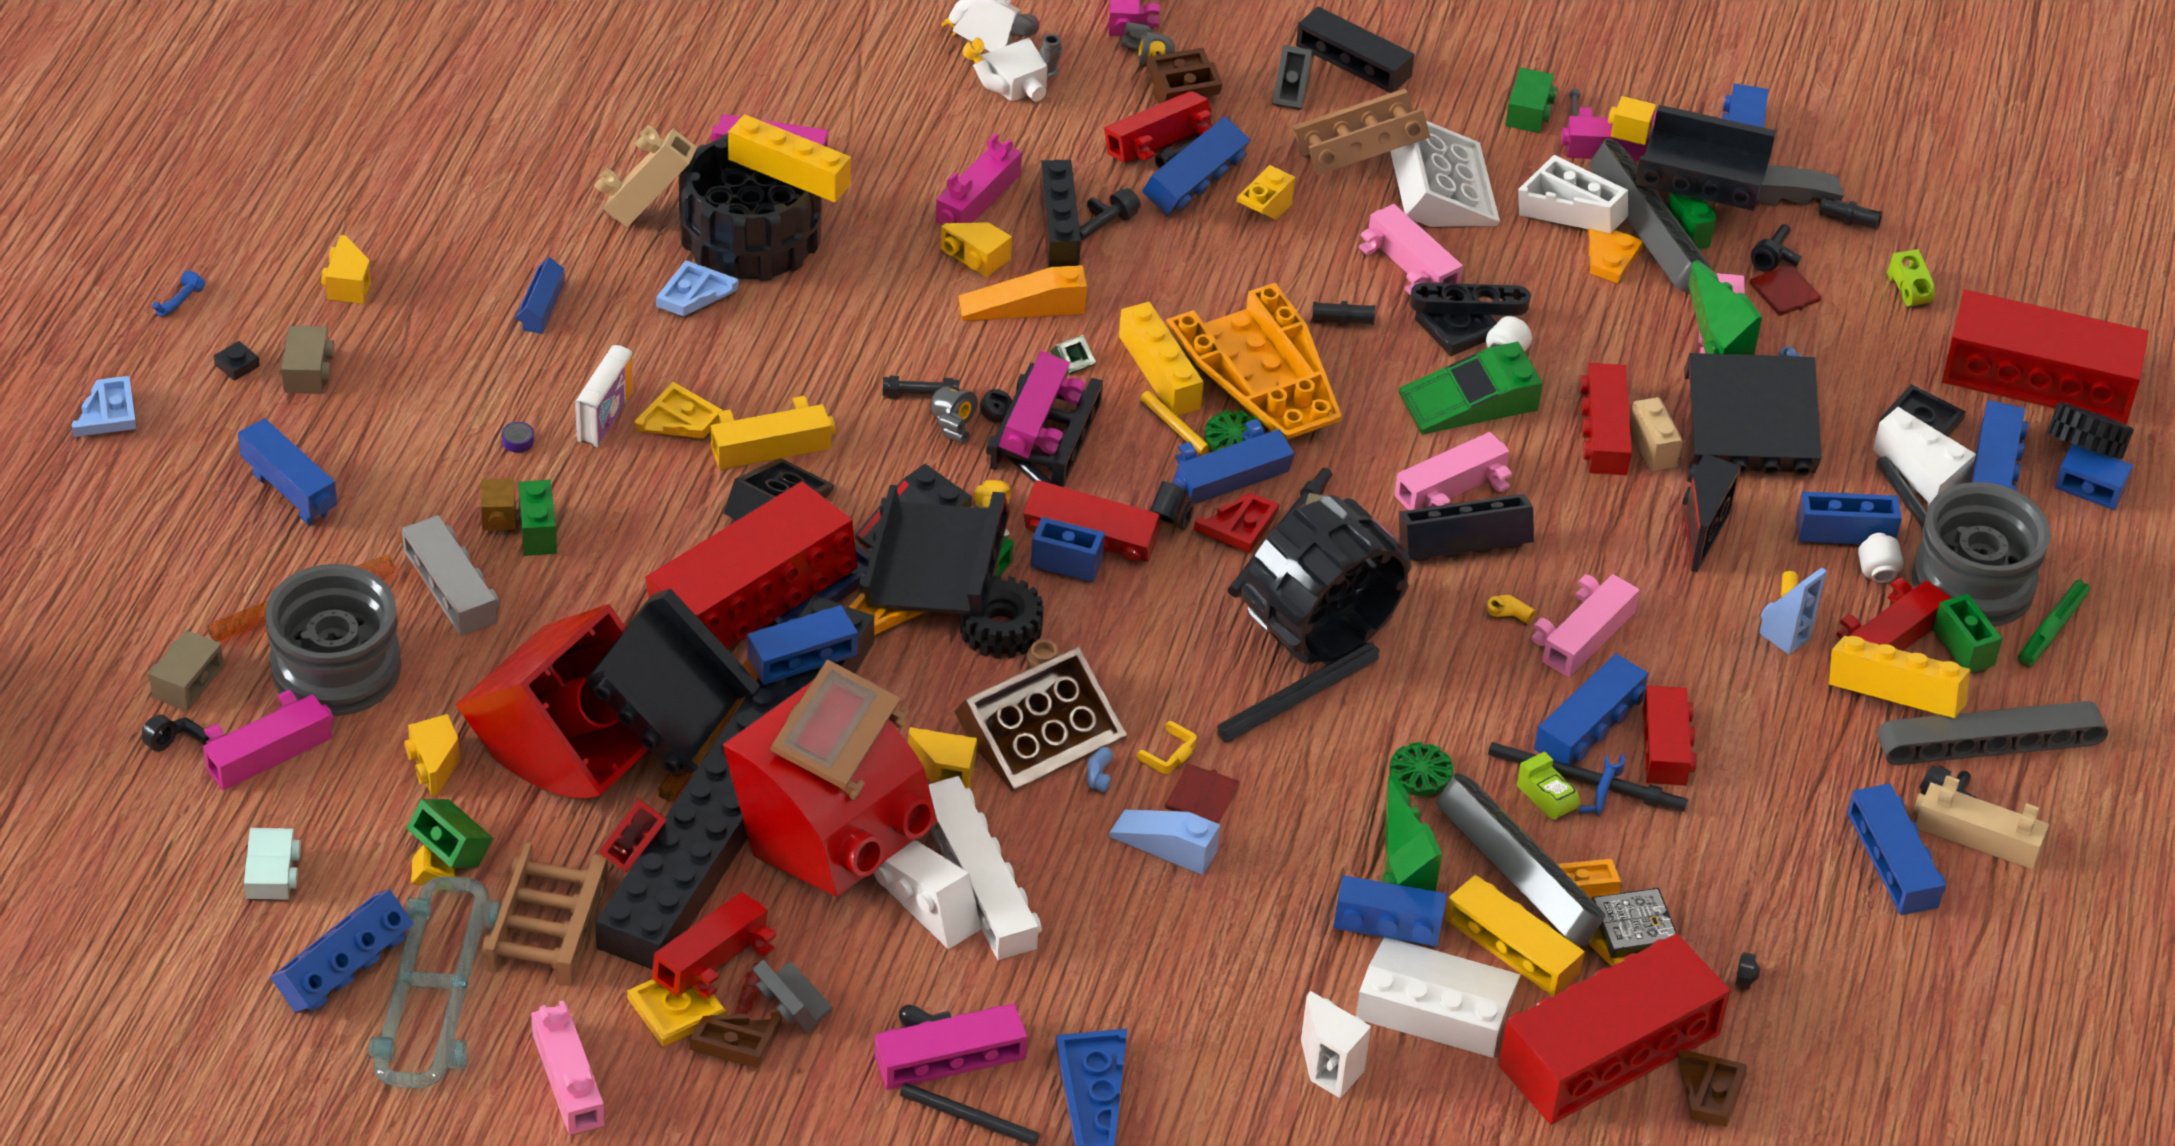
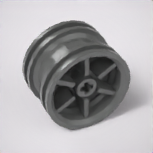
[1912,482,2051,627]
[265,564,401,716]

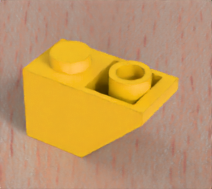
[1237,165,1295,220]
[940,222,1012,277]
[321,235,371,304]
[404,714,460,796]
[908,727,977,788]

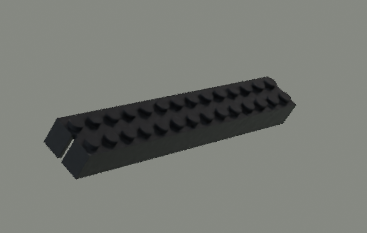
[595,595,875,970]

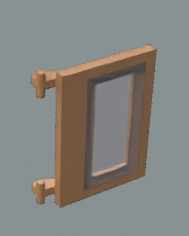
[770,659,910,800]

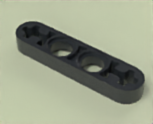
[1409,283,1531,316]

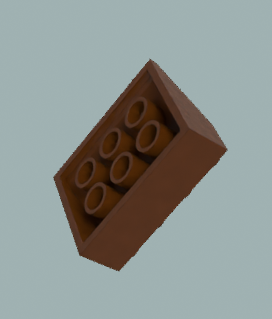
[954,646,1127,791]

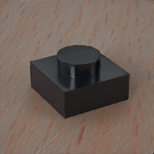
[214,341,260,381]

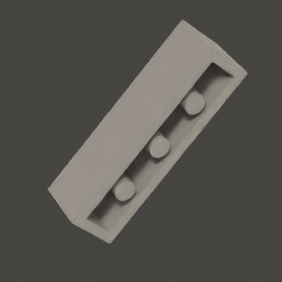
[402,515,500,636]

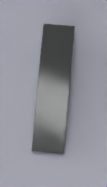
[1757,166,1844,206]

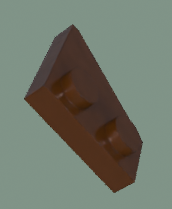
[690,1012,782,1068]
[1678,1049,1747,1127]

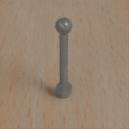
[1569,88,1581,116]

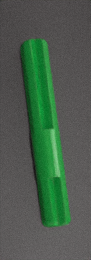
[2018,579,2090,667]

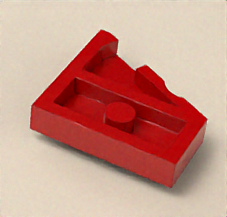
[1194,492,1279,553]

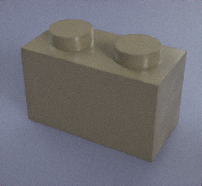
[281,326,334,394]
[148,630,224,711]

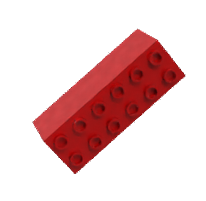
[1941,289,2149,425]
[645,481,858,649]
[1498,933,1731,1125]

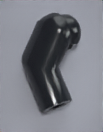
[899,1004,951,1027]

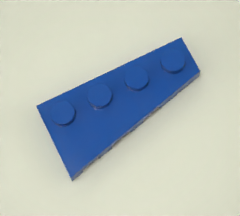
[1055,1028,1127,1146]

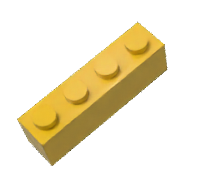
[728,114,851,202]
[1119,301,1203,416]
[1829,635,1971,718]
[1445,874,1585,997]

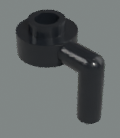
[142,715,209,752]

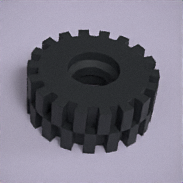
[2047,402,2134,459]
[959,576,1044,659]

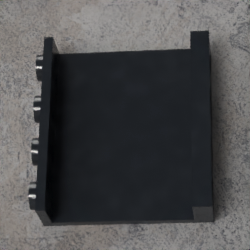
[1635,105,1776,211]
[1684,353,1822,475]
[859,485,1009,616]
[585,588,760,777]

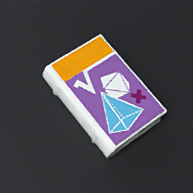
[575,345,633,448]

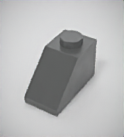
[1273,45,1314,109]

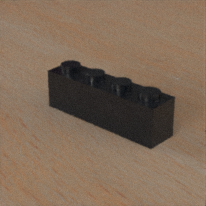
[1296,6,1415,93]
[1040,160,1081,268]
[1399,494,1534,561]

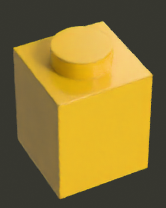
[1608,96,1656,145]

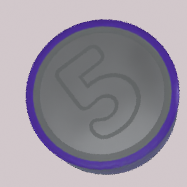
[501,422,534,452]

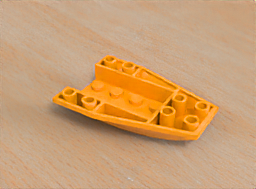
[1166,283,1342,440]

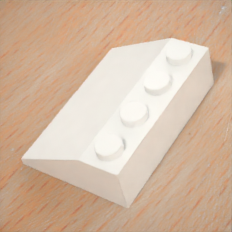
[1390,121,1500,227]
[1356,937,1521,1058]

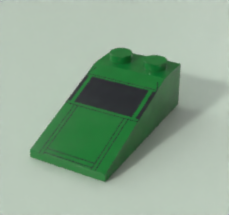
[1398,341,1543,435]

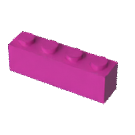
[875,1004,1027,1090]

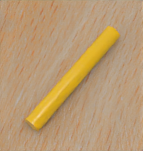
[1140,391,1210,455]

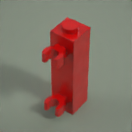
[1104,91,1212,163]
[1837,577,1952,651]
[651,891,776,999]

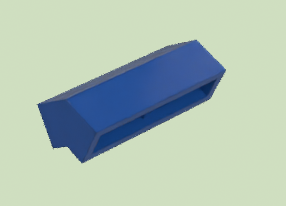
[515,257,565,334]

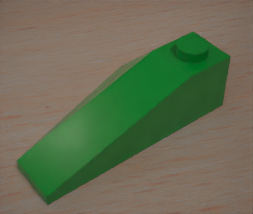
[1688,260,1762,355]
[1381,775,1442,891]

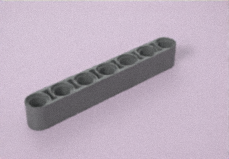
[1589,139,1710,294]
[1877,701,2108,765]
[1436,773,1606,946]

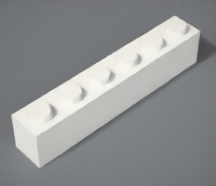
[928,776,1042,960]

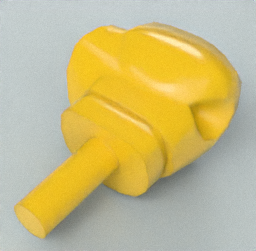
[974,480,1011,508]

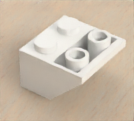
[1301,991,1371,1098]

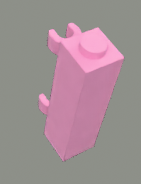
[1359,204,1463,298]
[1394,432,1512,510]
[1531,574,1640,678]
[531,1001,605,1135]

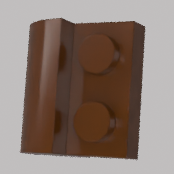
[1146,48,1223,104]

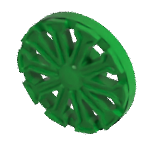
[1204,410,1264,452]
[1389,742,1454,797]

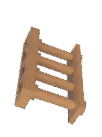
[1293,89,1430,175]
[482,842,608,987]

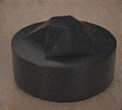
[980,389,1012,422]
[1735,952,1760,989]

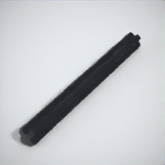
[1217,642,1379,742]

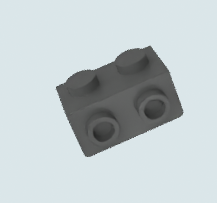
[752,960,833,1033]

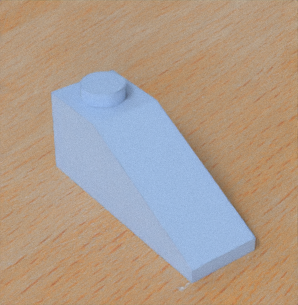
[1759,568,1827,655]
[1109,809,1220,875]

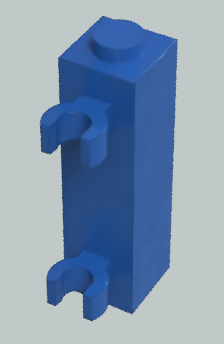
[238,418,337,526]
[1173,419,1294,504]

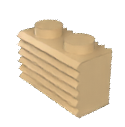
[1630,397,1683,471]

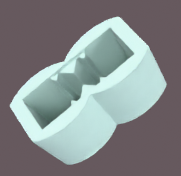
[244,828,301,900]

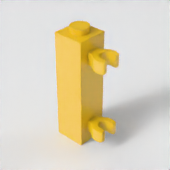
[711,396,836,470]

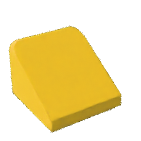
[411,844,455,885]

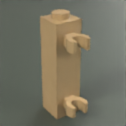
[594,125,697,227]
[1913,775,2049,869]

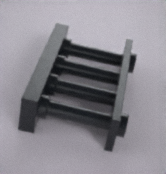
[986,362,1103,487]

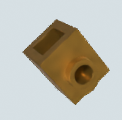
[481,478,516,530]

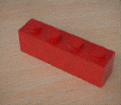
[1579,363,1632,475]
[1023,480,1161,562]

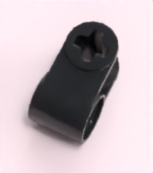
[1150,481,1194,530]

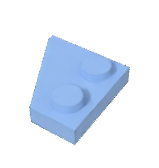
[656,260,739,316]
[72,376,136,437]

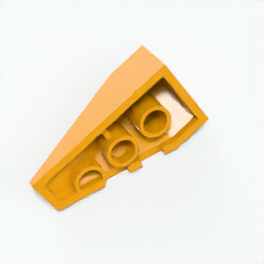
[958,265,1087,321]

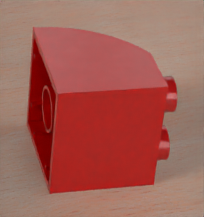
[455,604,648,798]
[723,680,937,897]

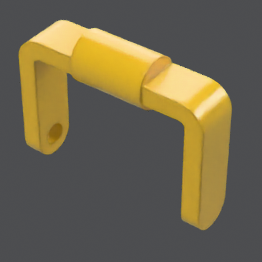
[1136,721,1197,774]

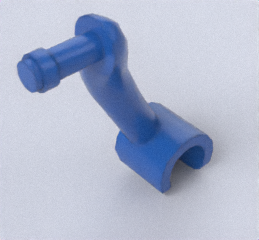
[152,270,205,316]
[1579,754,1625,815]

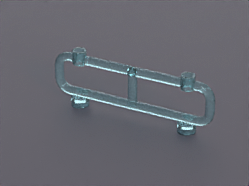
[368,876,502,1088]

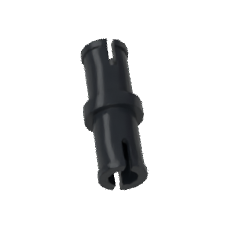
[1819,196,1883,230]
[1312,301,1375,326]

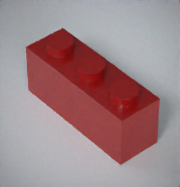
[1642,685,1697,786]

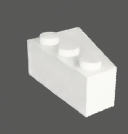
[1518,155,1628,234]
[1873,407,1976,508]
[874,840,981,950]

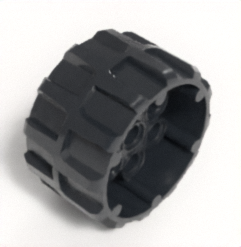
[679,134,823,281]
[1242,495,1412,665]

